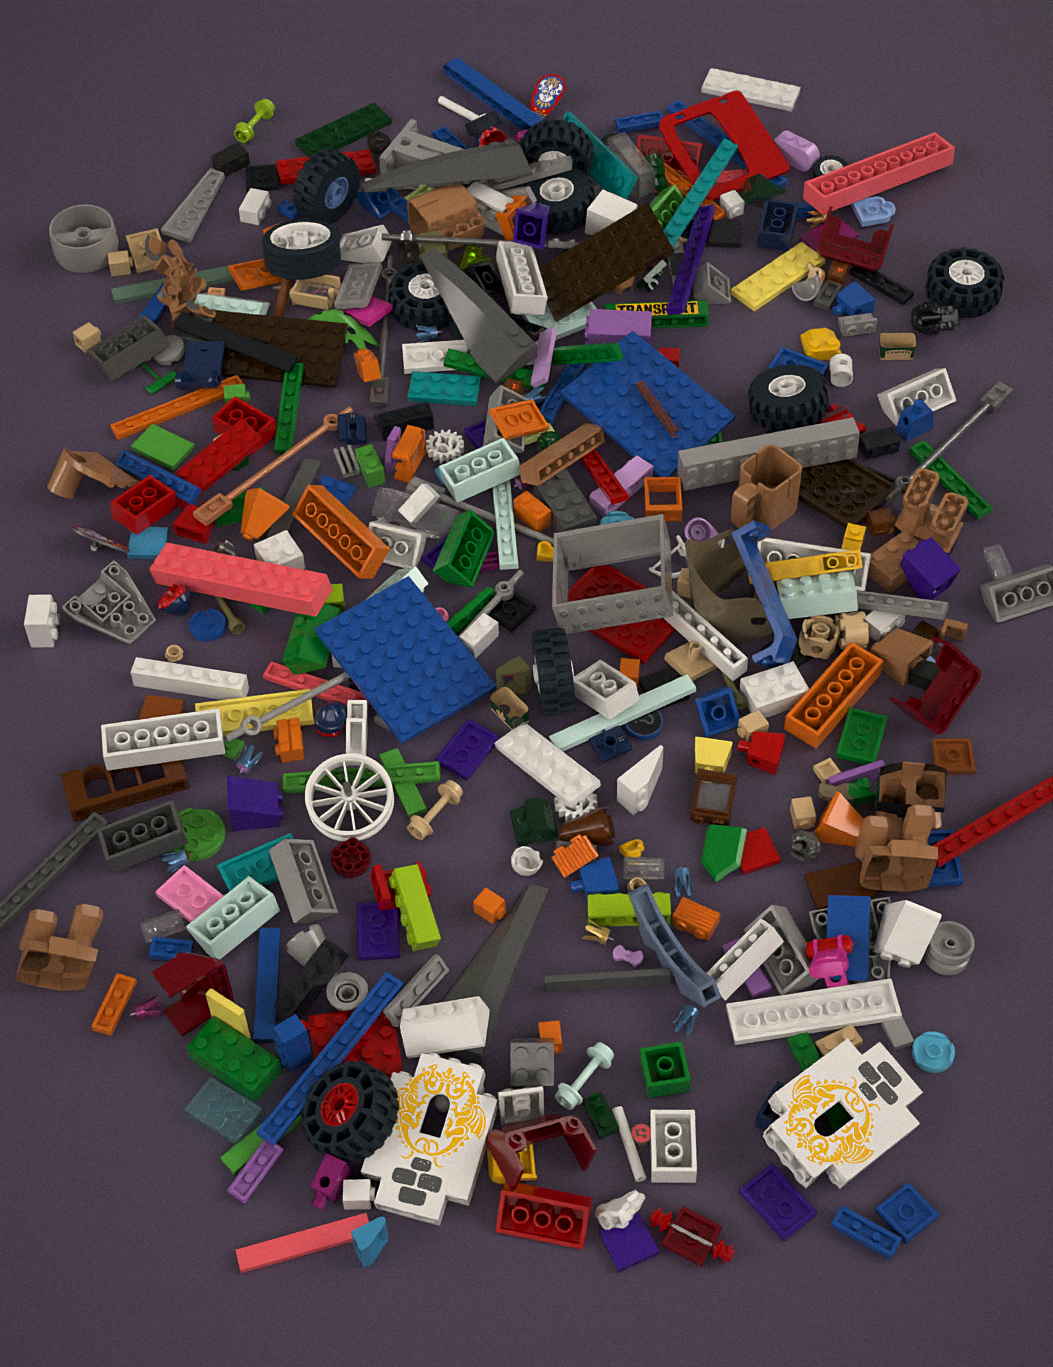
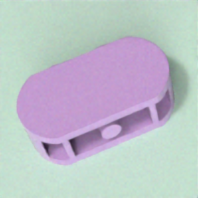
[773,130,820,172]

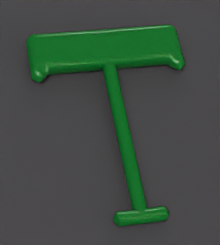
[140,362,176,394]

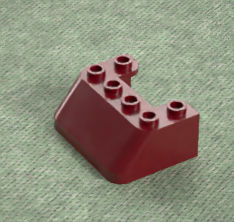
[817,206,894,271]

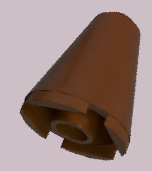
[559,805,615,846]

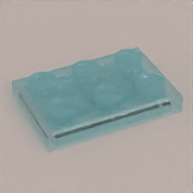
[184,1077,263,1145]

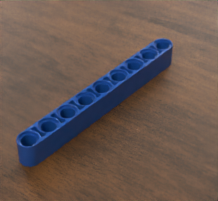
[443,57,543,130]

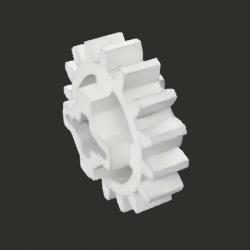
[426,429,464,463]
[554,792,597,822]

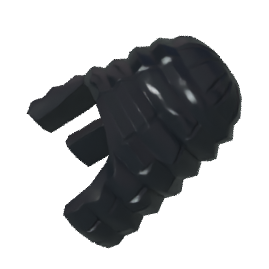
[911,300,959,336]

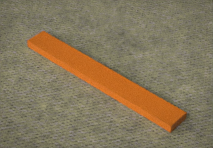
[110,375,243,440]

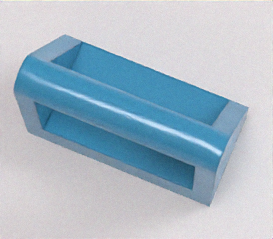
[351,1216,389,1268]

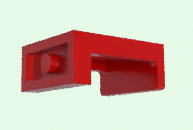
[370,861,432,911]

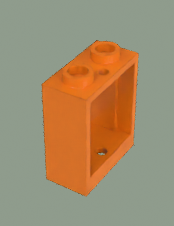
[644,477,682,522]

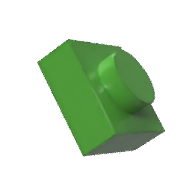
[220,739,245,760]

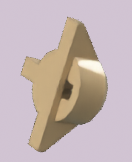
[806,262,825,285]

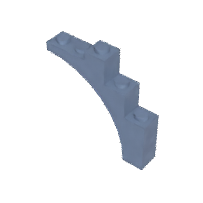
[627,884,721,1007]

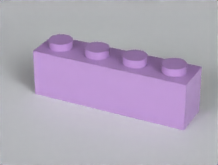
[589,455,653,517]

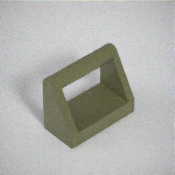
[496,655,531,695]

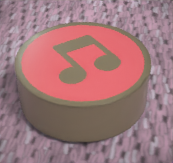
[631,1123,651,1147]

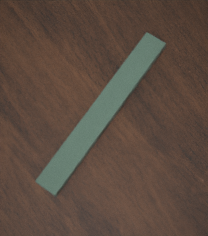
[111,263,239,304]

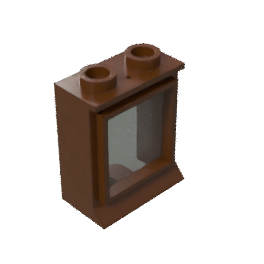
[690,768,738,826]

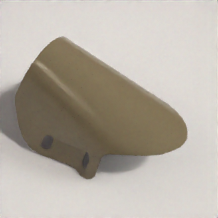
[685,529,773,643]

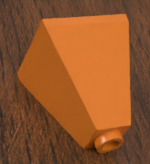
[240,488,290,542]
[813,791,863,847]

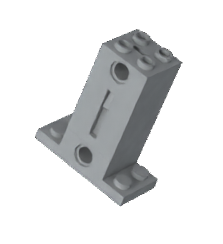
[379,119,466,188]

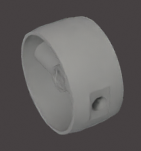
[49,205,118,273]

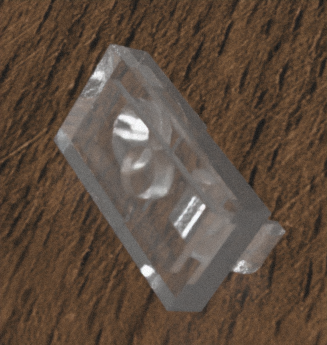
[982,544,1014,580]
[623,857,665,879]
[140,909,186,943]

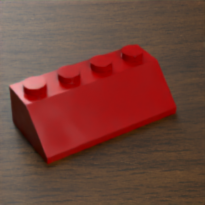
[633,134,703,174]
[495,1181,593,1250]

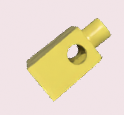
[694,737,733,783]

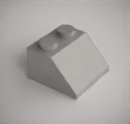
[693,262,731,304]

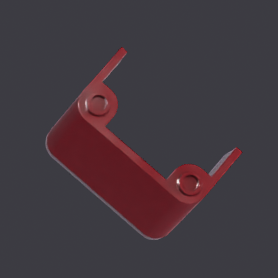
[889,636,981,734]
[152,952,234,1037]
[486,1114,597,1191]

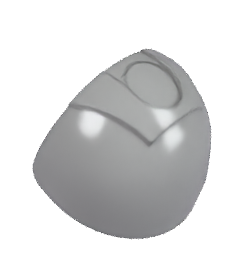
[792,275,821,301]

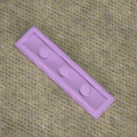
[531,327,557,388]

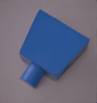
[832,281,875,316]
[896,399,934,442]
[569,857,620,901]

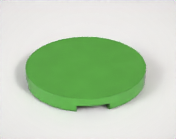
[170,808,226,862]

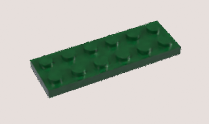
[295,102,392,157]

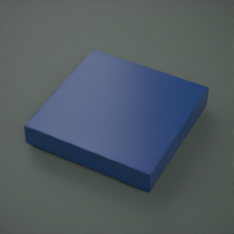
[875,1182,939,1244]

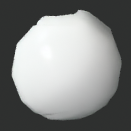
[511,846,543,876]

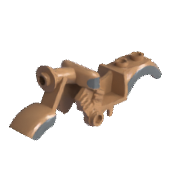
[145,234,216,330]

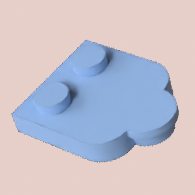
[851,196,896,227]

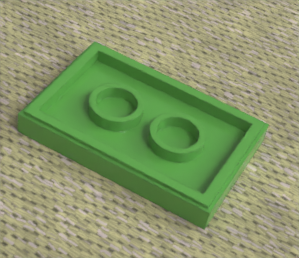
[131,424,195,471]

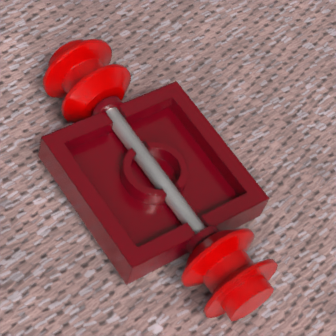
[649,1206,736,1267]

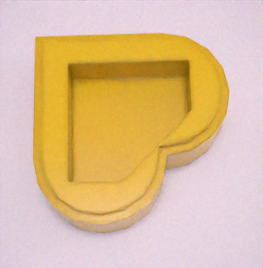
[536,541,554,562]
[618,839,644,859]

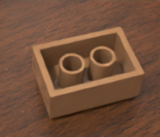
[868,530,919,594]

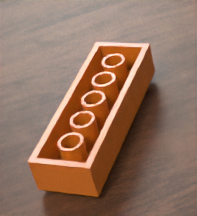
[292,484,390,579]
[784,642,883,749]

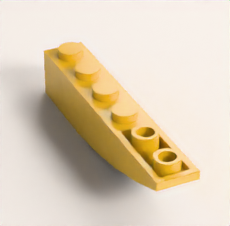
[748,549,863,584]

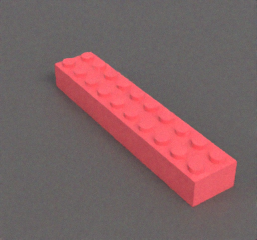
[803,132,955,215]
[149,542,332,617]

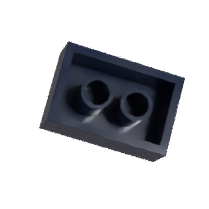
[757,199,799,251]

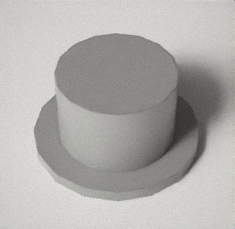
[326,972,368,1011]

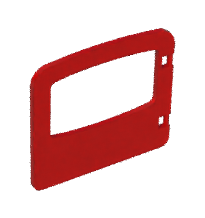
[659,90,790,200]

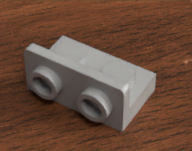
[838,313,877,337]

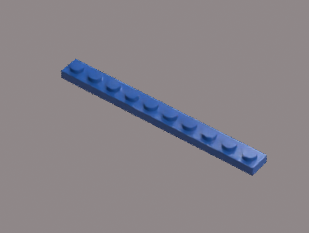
[667,99,788,192]
[256,972,404,1147]

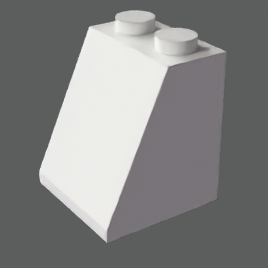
[585,190,638,235]
[873,900,942,968]

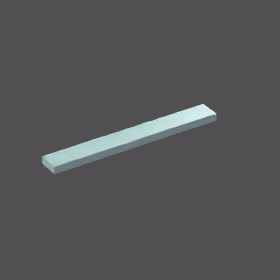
[493,479,518,570]
[549,674,696,751]

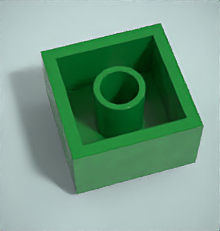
[639,1042,691,1099]

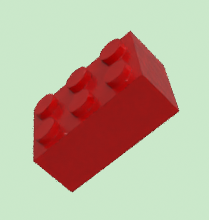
[212,396,276,454]
[110,475,177,535]

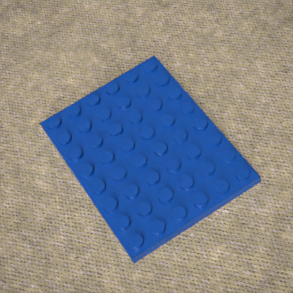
[560,331,736,482]
[315,576,497,745]

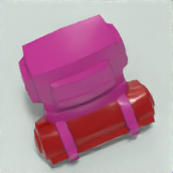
[805,934,854,988]

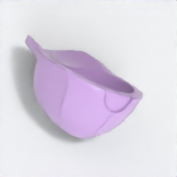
[684,518,721,546]

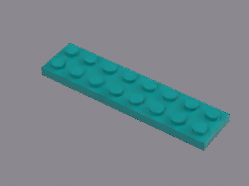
[563,111,638,200]

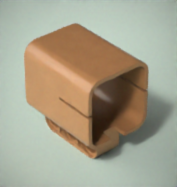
[407,182,485,250]
[731,445,802,530]

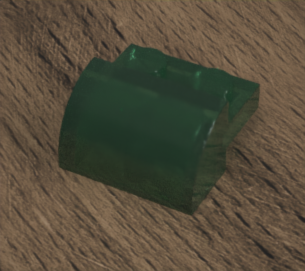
[510,798,559,847]

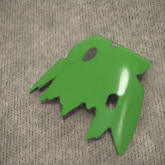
[308,309,380,357]

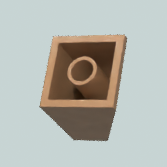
[870,628,934,687]

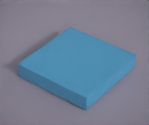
[127,527,169,559]

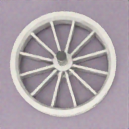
[305,754,394,842]

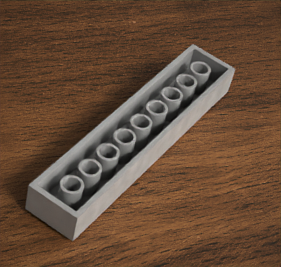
[678,418,860,491]

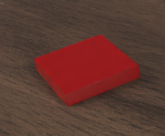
[740,827,781,875]

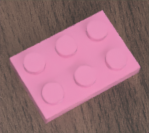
[155,865,224,923]

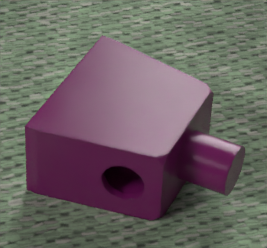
[311,1153,353,1211]

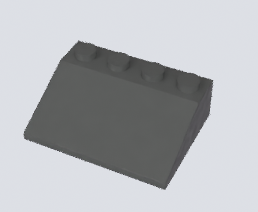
[87,315,170,381]

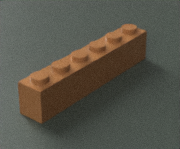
[519,423,605,486]

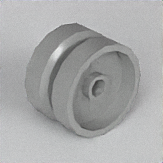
[923,921,975,976]

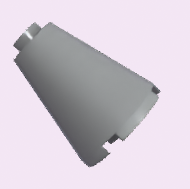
[285,924,339,981]

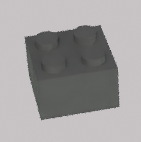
[510,1038,554,1086]

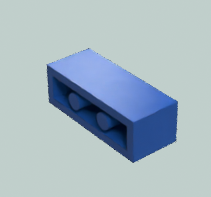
[273,1014,313,1073]

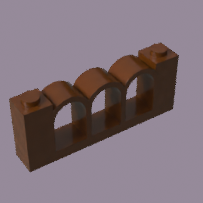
[60,760,189,822]

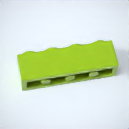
[389,864,441,951]
[587,892,671,927]

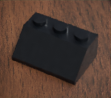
[374,402,434,441]

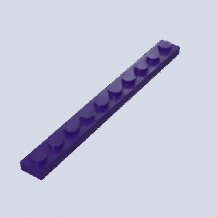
[666,205,715,315]

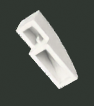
[346,700,368,756]

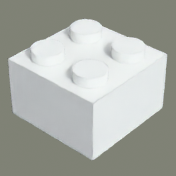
[254,530,305,569]
[24,595,60,647]

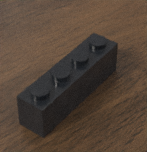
[273,939,350,1020]

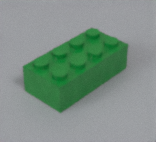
[186,1016,282,1103]

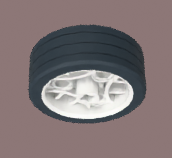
[262,219,341,280]

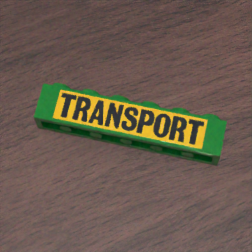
[605,300,709,329]

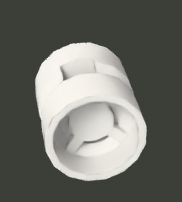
[830,354,853,387]

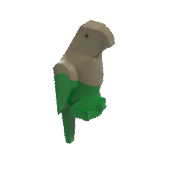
[818,777,876,806]

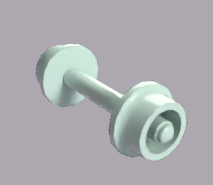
[555,1042,614,1110]

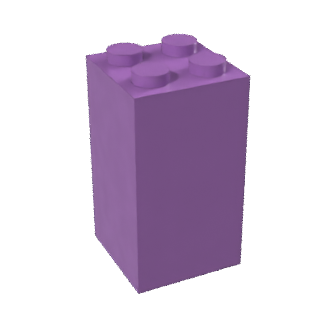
[585,309,652,345]

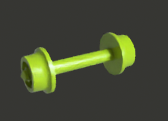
[234,99,275,143]

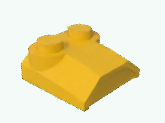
[800,328,841,361]
[487,1144,537,1184]

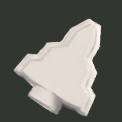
[595,1190,645,1230]

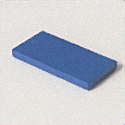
[826,895,871,981]

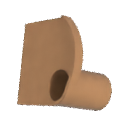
[47,447,140,499]

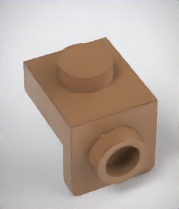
[937,618,968,641]

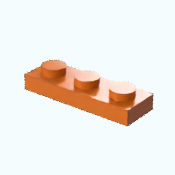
[91,973,137,1036]

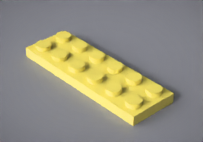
[731,242,826,311]
[195,689,314,735]

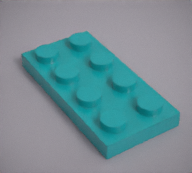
[408,371,481,406]
[217,833,294,892]

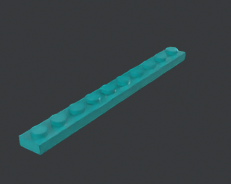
[664,139,738,258]

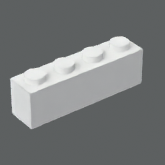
[707,918,784,1001]

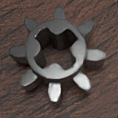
[213,540,236,556]

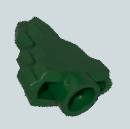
[643,153,668,192]

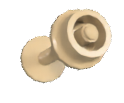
[407,780,463,840]

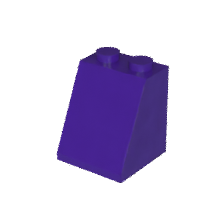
[513,203,550,249]
[899,537,961,600]
[227,776,284,831]

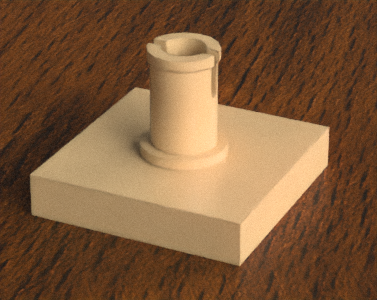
[664,641,717,681]

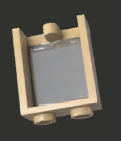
[289,275,341,310]

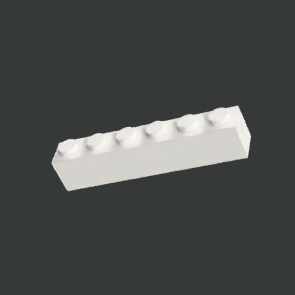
[664,590,748,681]
[130,657,249,700]

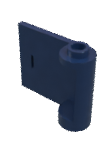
[175,341,225,390]

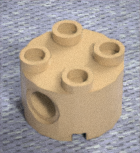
[835,611,869,650]
[798,615,840,660]

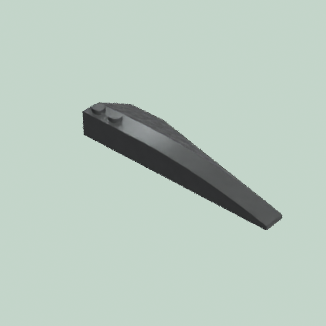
[360,139,532,193]
[420,248,537,384]
[440,883,549,1066]

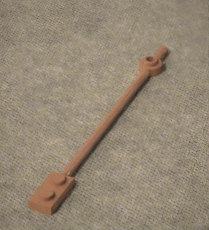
[193,406,353,526]

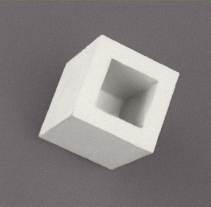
[720,190,744,219]
[343,1179,376,1210]

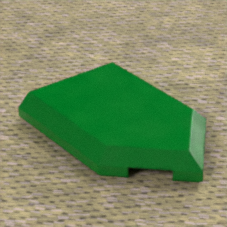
[700,824,747,883]

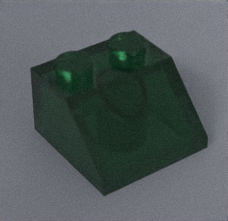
[739,173,786,204]

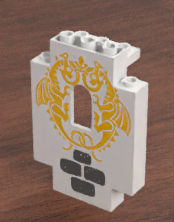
[763,1038,923,1188]
[361,1052,499,1226]

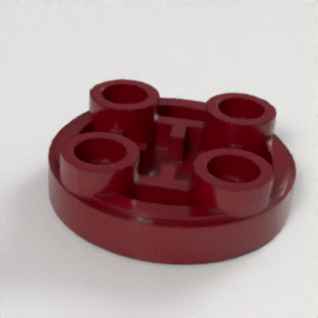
[330,837,371,878]

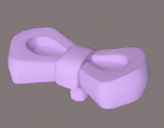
[612,945,644,967]

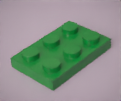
[836,707,888,765]

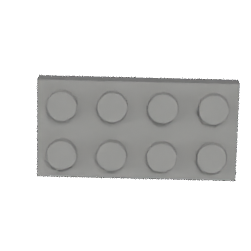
[334,262,382,310]

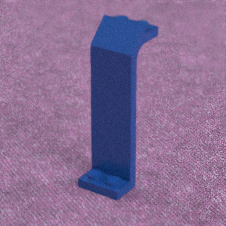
[732,521,797,667]

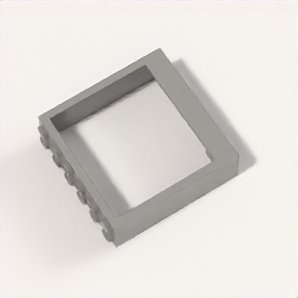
[552,514,673,634]

